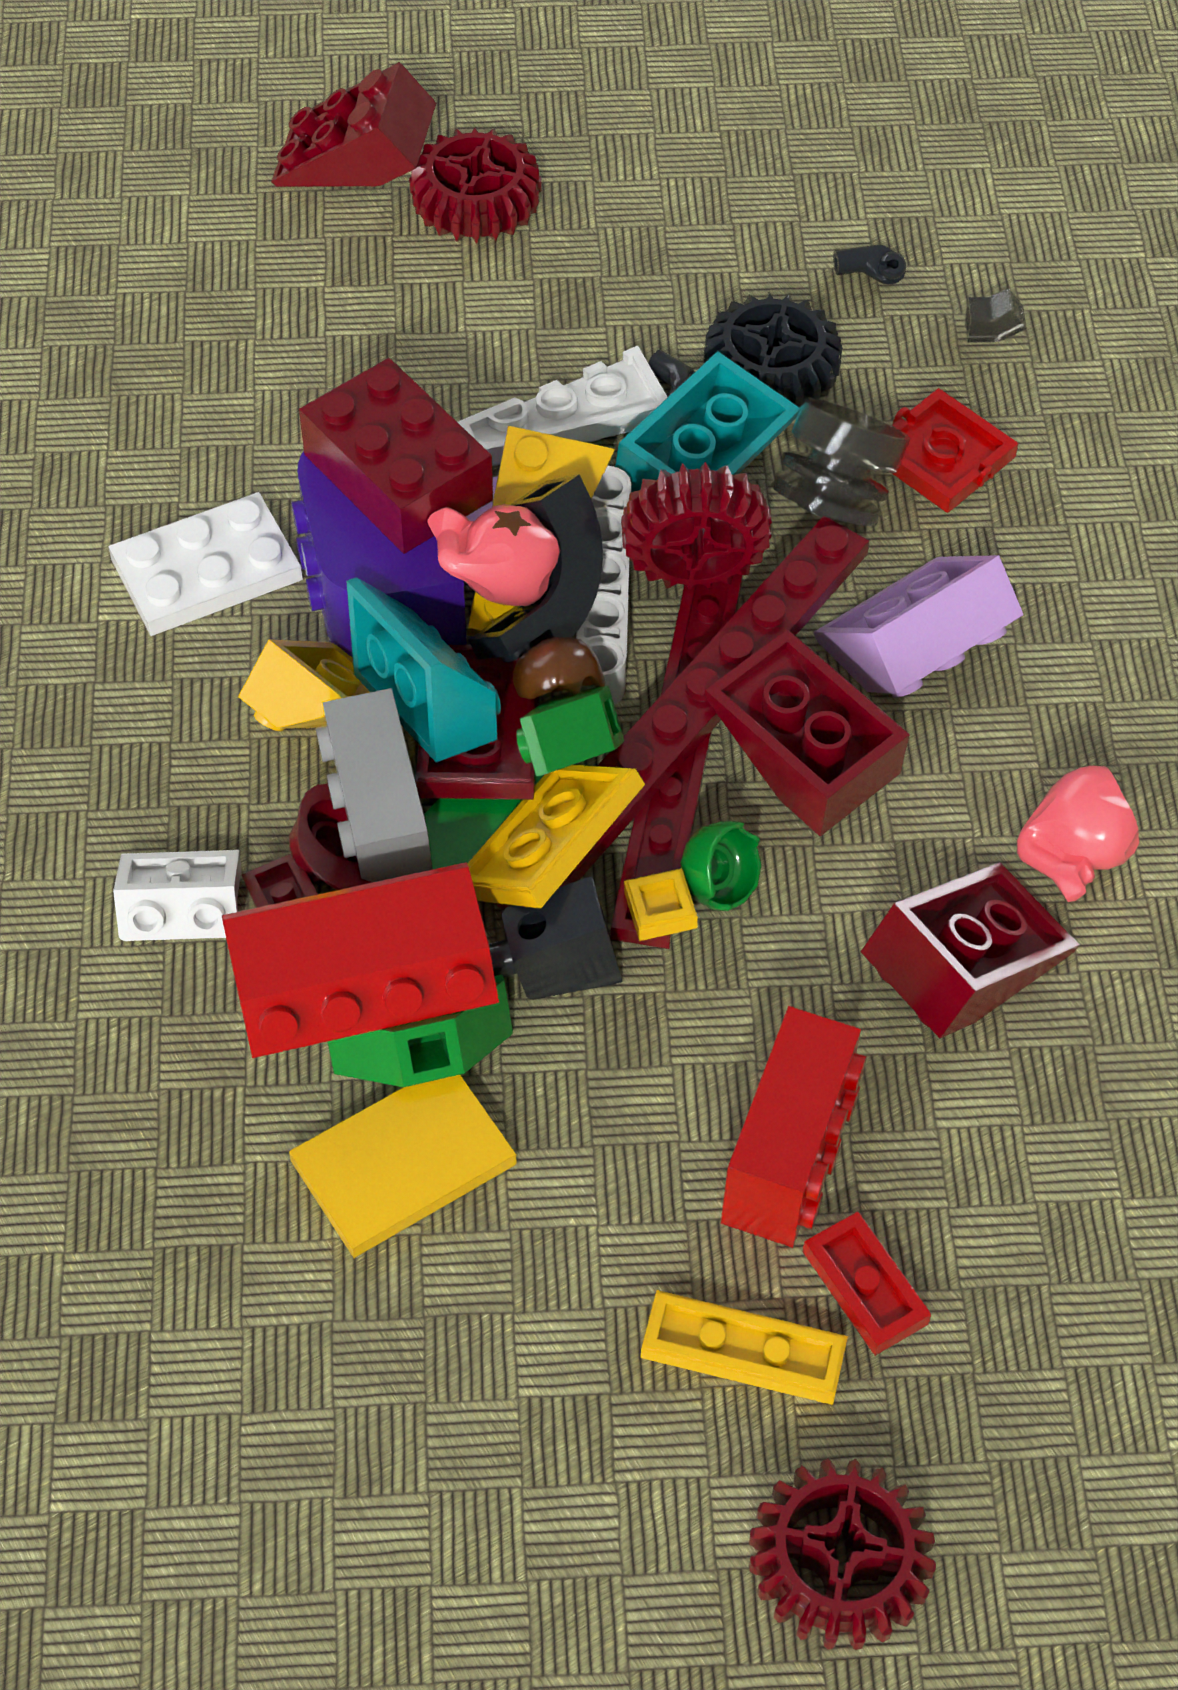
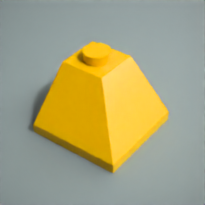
[238,639,370,731]

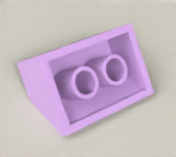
[813,555,1024,697]

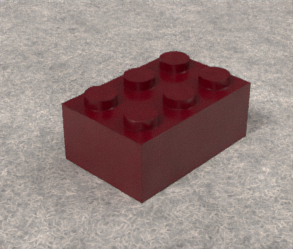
[299,358,493,554]

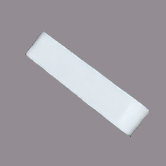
[576,466,631,705]

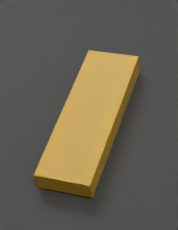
[641,1290,848,1405]

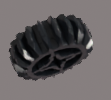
[703,292,843,408]

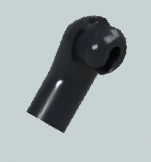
[648,350,695,397]

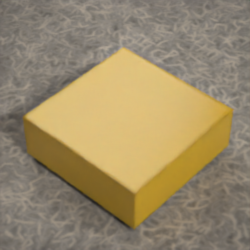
[624,868,698,941]

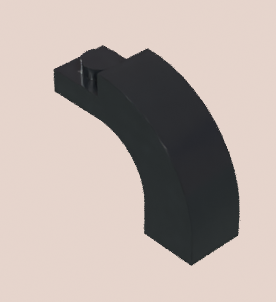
[468,474,603,662]

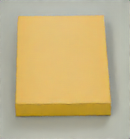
[467,765,645,909]
[289,1075,517,1258]

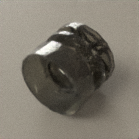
[771,398,911,527]

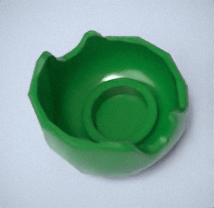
[680,821,762,911]

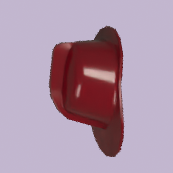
[289,783,373,890]

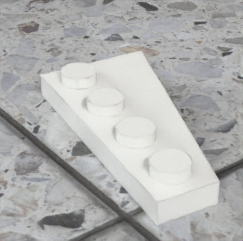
[458,346,668,466]

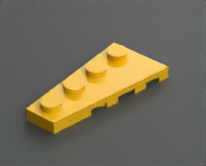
[466,426,615,637]

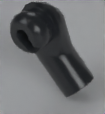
[833,244,906,285]

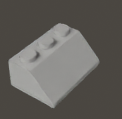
[316,688,432,882]

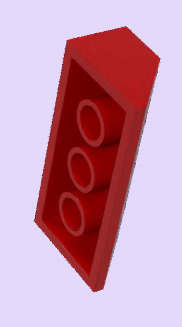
[221,862,499,1058]

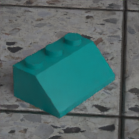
[615,351,801,492]
[347,577,501,762]

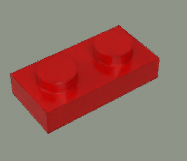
[802,1211,932,1356]

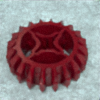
[409,127,542,244]
[621,462,772,590]
[749,1458,936,1650]

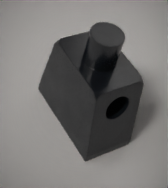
[489,876,623,1000]

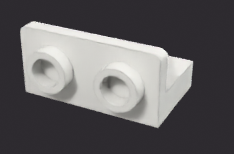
[113,850,241,941]

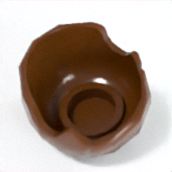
[513,637,606,699]

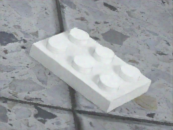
[108,492,303,636]

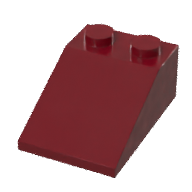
[704,629,910,837]
[860,862,1079,1039]

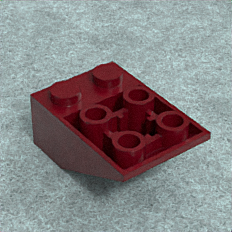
[271,62,437,187]

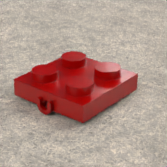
[868,388,1019,513]

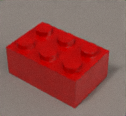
[721,1006,867,1248]

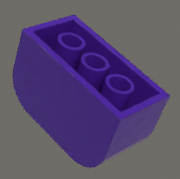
[291,451,467,658]

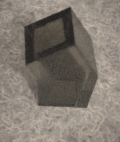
[965,288,1027,343]

